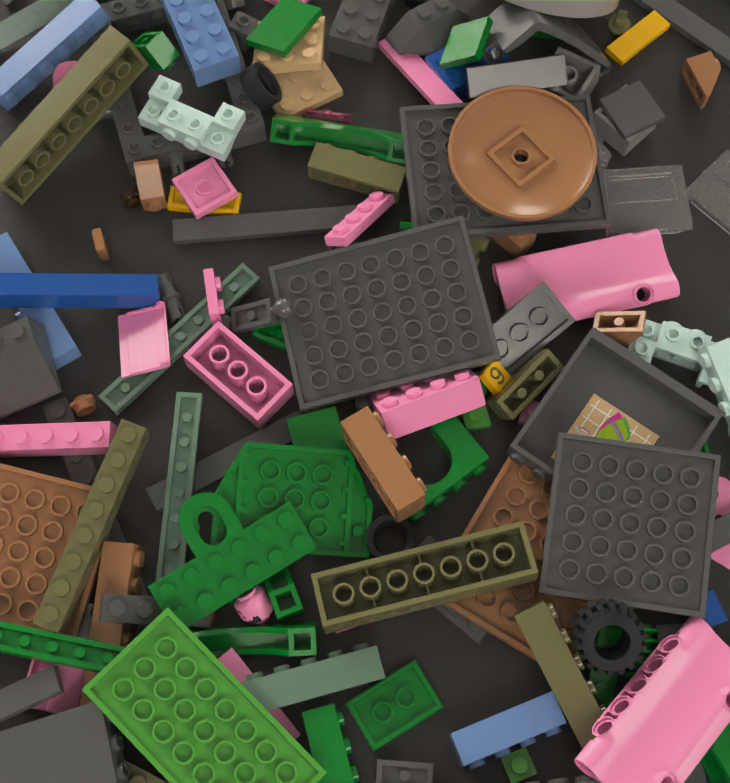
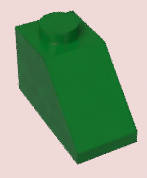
[132,31,180,71]

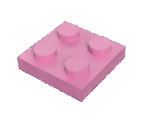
[171,157,238,220]

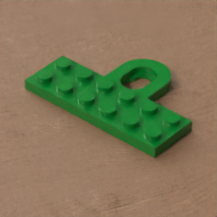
[148,492,317,628]

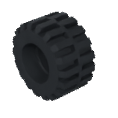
[571,598,647,676]

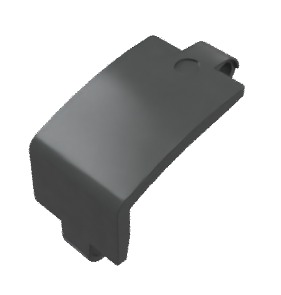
[483,1,611,77]

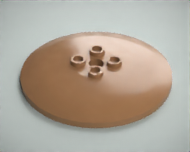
[448,86,597,221]

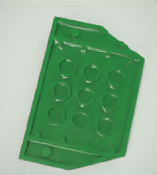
[210,442,373,558]

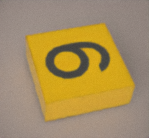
[478,361,511,395]

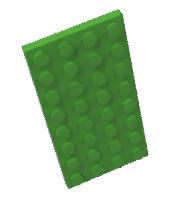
[81,607,327,783]

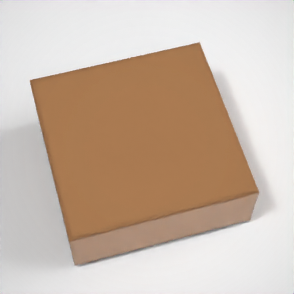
[92,228,110,261]

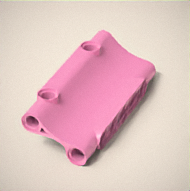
[492,228,680,321]
[574,617,730,783]

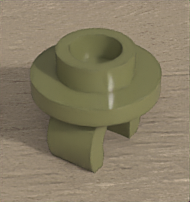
[608,9,631,35]

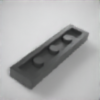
[99,593,210,628]

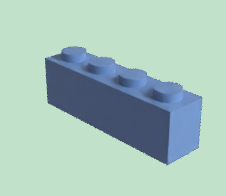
[449,691,567,770]

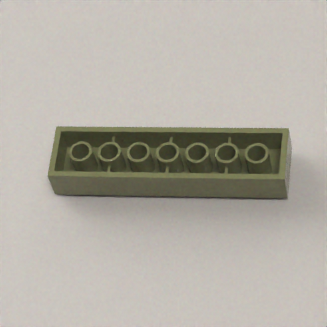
[0,25,149,205]
[311,521,539,634]

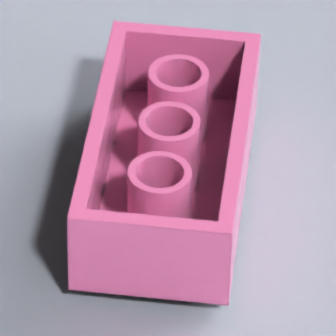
[183,321,294,430]
[369,369,486,439]

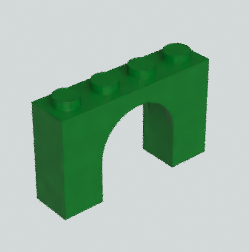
[406,416,489,523]

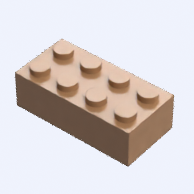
[340,406,427,524]

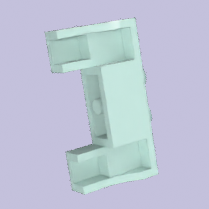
[138,75,246,162]
[627,319,716,388]

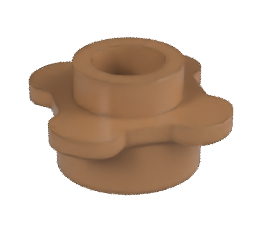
[69,394,96,417]

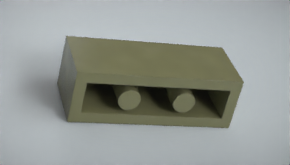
[485,349,564,420]

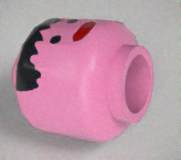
[234,585,273,625]

